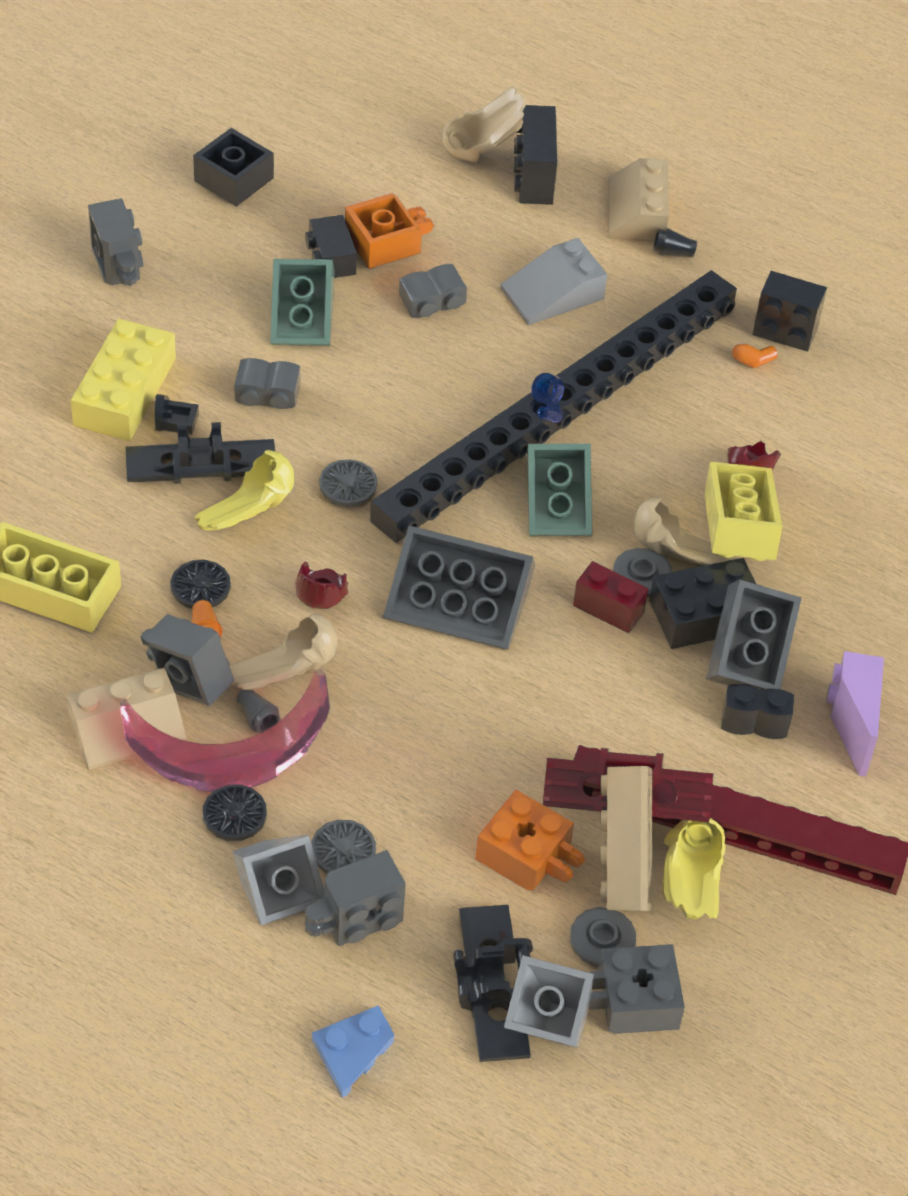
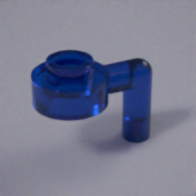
[531,373,564,423]

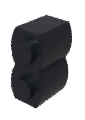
[721,684,794,739]

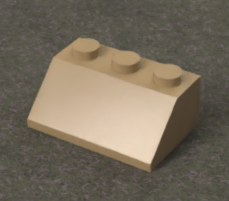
[609,158,669,241]
[67,668,187,771]

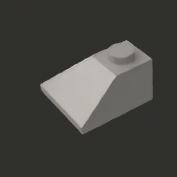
[232,835,324,925]
[504,955,594,1048]

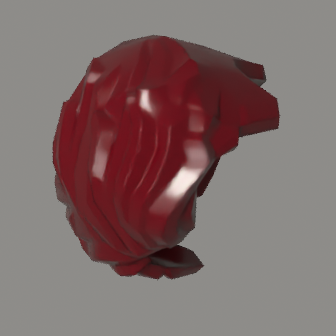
[727,441,781,471]
[295,562,349,609]

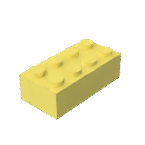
[71,318,176,441]
[704,461,783,561]
[0,522,121,633]

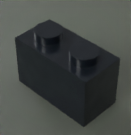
[305,215,357,278]

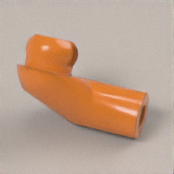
[732,344,778,368]

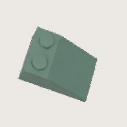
[270,259,334,346]
[527,444,592,536]

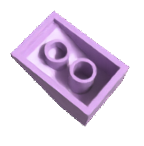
[826,651,884,777]

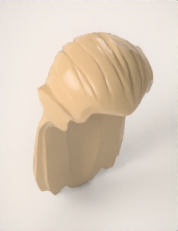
[442,86,526,162]
[634,497,738,566]
[230,613,337,690]

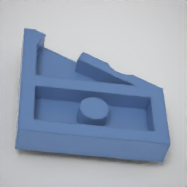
[312,1005,394,1097]

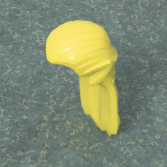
[195,450,294,531]
[662,818,726,920]

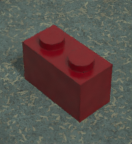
[573,561,649,633]

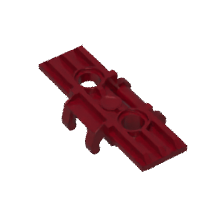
[543,748,714,823]

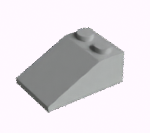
[500,238,607,325]

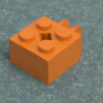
[345,193,435,269]
[475,789,585,890]

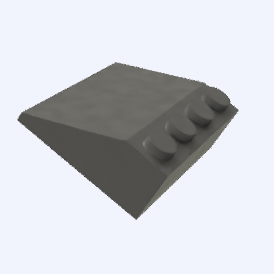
[383,526,535,650]

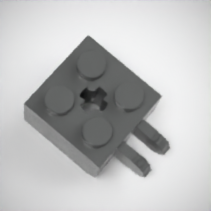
[88,198,143,286]
[140,614,234,706]
[305,850,406,946]
[588,944,685,1034]

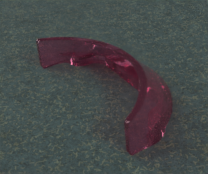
[119,669,330,792]

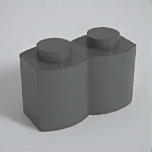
[399,264,467,318]
[234,358,301,409]

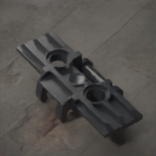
[125,422,275,484]
[453,905,533,1062]

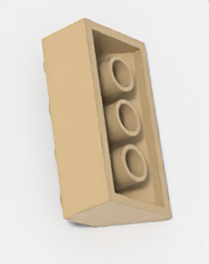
[600,766,652,911]

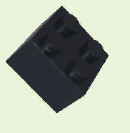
[193,128,274,207]
[752,271,827,352]

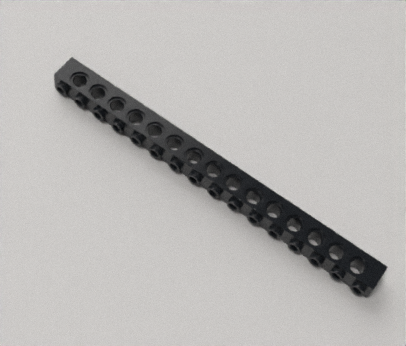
[370,270,737,543]

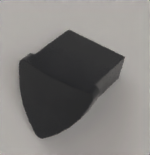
[154,394,199,435]

